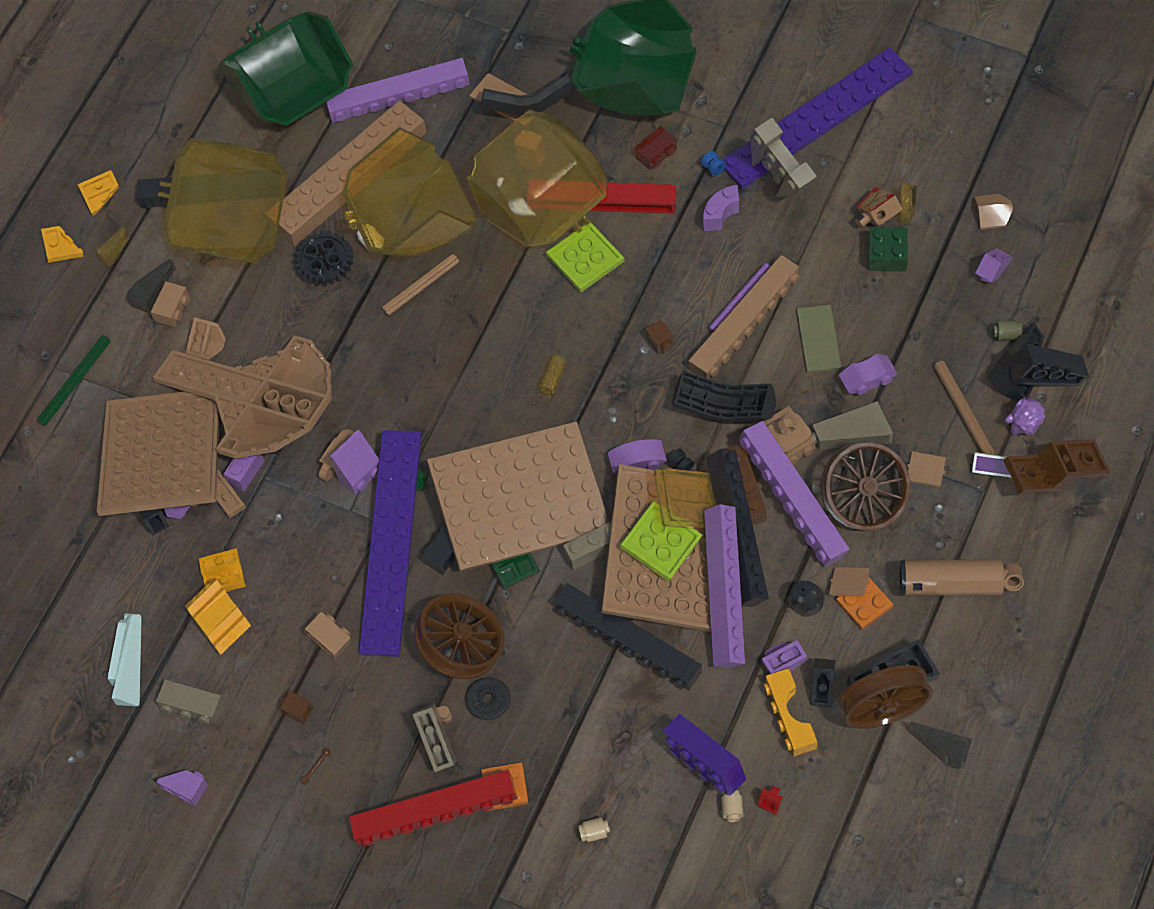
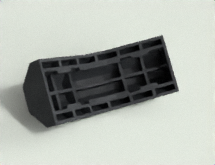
[481,72,575,116]
[672,370,776,423]

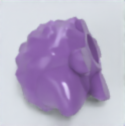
[1005,397,1045,435]

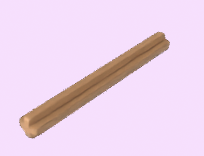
[383,254,459,315]

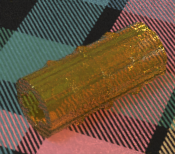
[538,355,567,396]

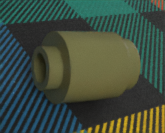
[993,321,1022,341]

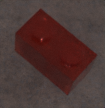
[635,126,677,171]

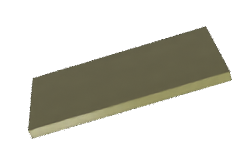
[797,304,841,373]

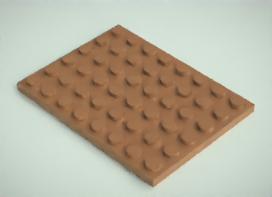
[97,391,220,516]
[427,422,609,572]
[601,464,716,632]

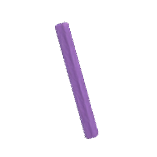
[709,263,771,332]

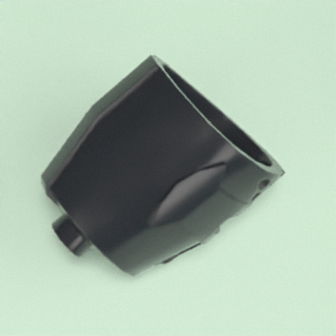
[789,581,825,617]

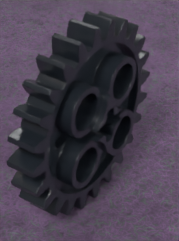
[293,231,354,286]

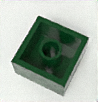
[868,227,908,272]

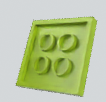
[546,221,625,292]
[620,501,702,582]

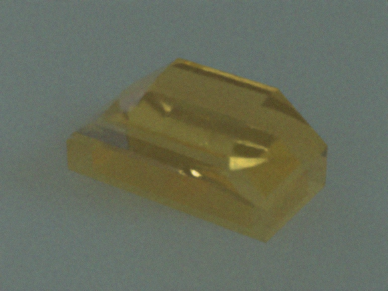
[900,183,917,224]

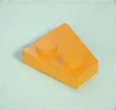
[78,170,119,216]
[41,226,83,263]

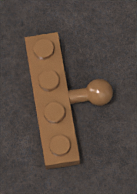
[190,469,246,518]

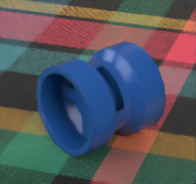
[701,151,726,176]

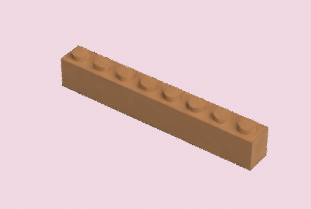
[689,255,800,379]

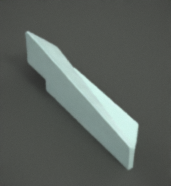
[107,613,141,706]

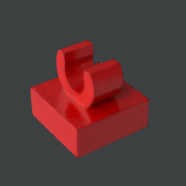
[758,786,783,815]

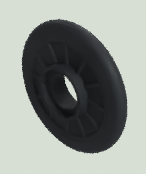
[466,678,510,720]

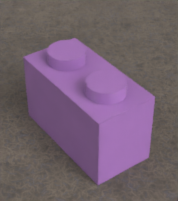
[224,454,264,492]

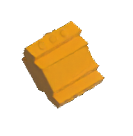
[185,577,251,655]

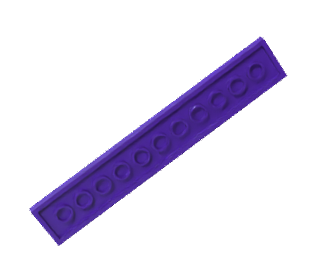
[722,47,913,189]
[359,430,422,657]

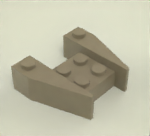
[751,118,817,198]

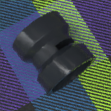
[667,448,695,475]

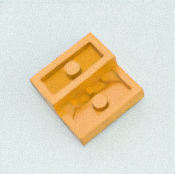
[199,548,246,592]

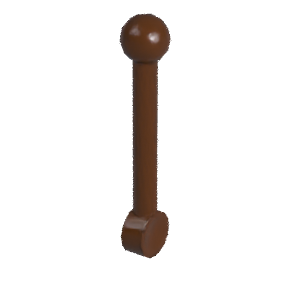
[301,748,330,785]

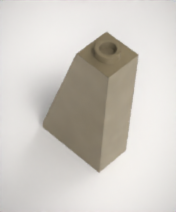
[811,401,893,450]

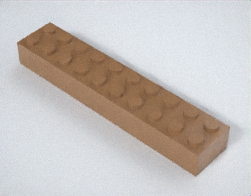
[267,100,427,246]

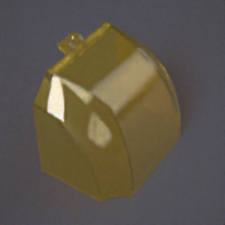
[467,110,607,247]
[342,127,477,258]
[158,138,288,264]

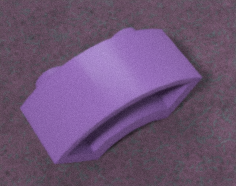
[703,185,739,231]
[839,354,898,395]
[608,439,666,474]

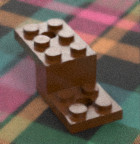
[1003,439,1111,494]

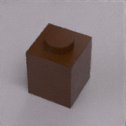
[645,319,674,354]
[280,691,314,725]

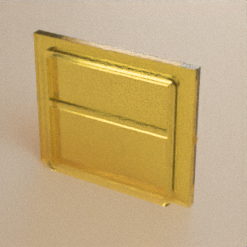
[654,468,717,530]

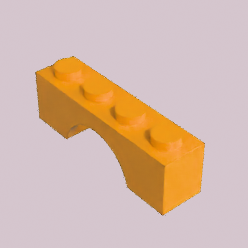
[763,668,818,756]

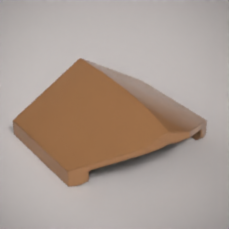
[974,194,1013,230]
[185,317,226,360]

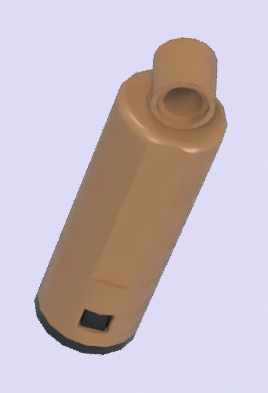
[899,559,1024,596]

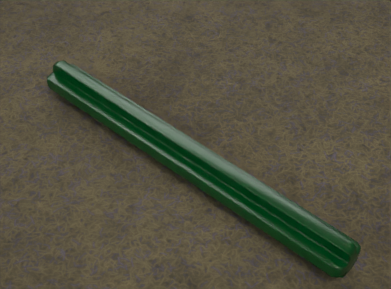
[37,335,110,426]

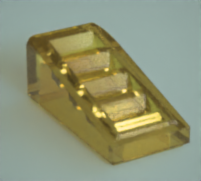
[96,227,129,268]

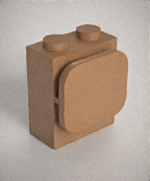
[763,406,816,465]

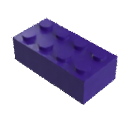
[663,714,747,797]

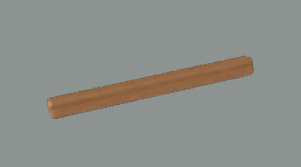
[935,361,995,455]

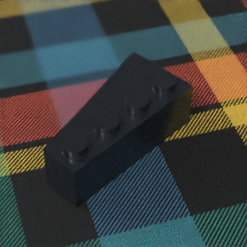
[1008,344,1089,386]
[845,639,940,687]

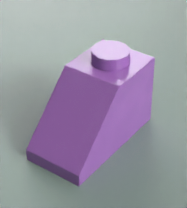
[976,248,1013,283]
[157,770,208,806]

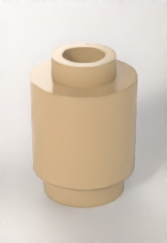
[721,790,744,822]
[578,817,610,842]

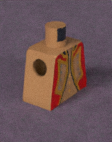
[855,187,903,228]

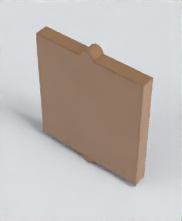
[907,451,946,488]
[829,567,870,596]

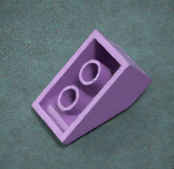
[330,430,379,495]

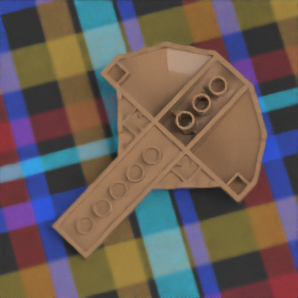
[153,335,332,459]

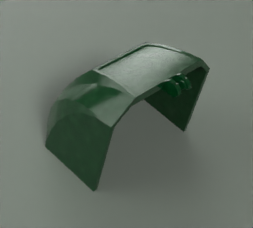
[570,0,697,116]
[218,11,353,126]

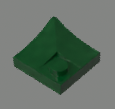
[492,553,540,590]

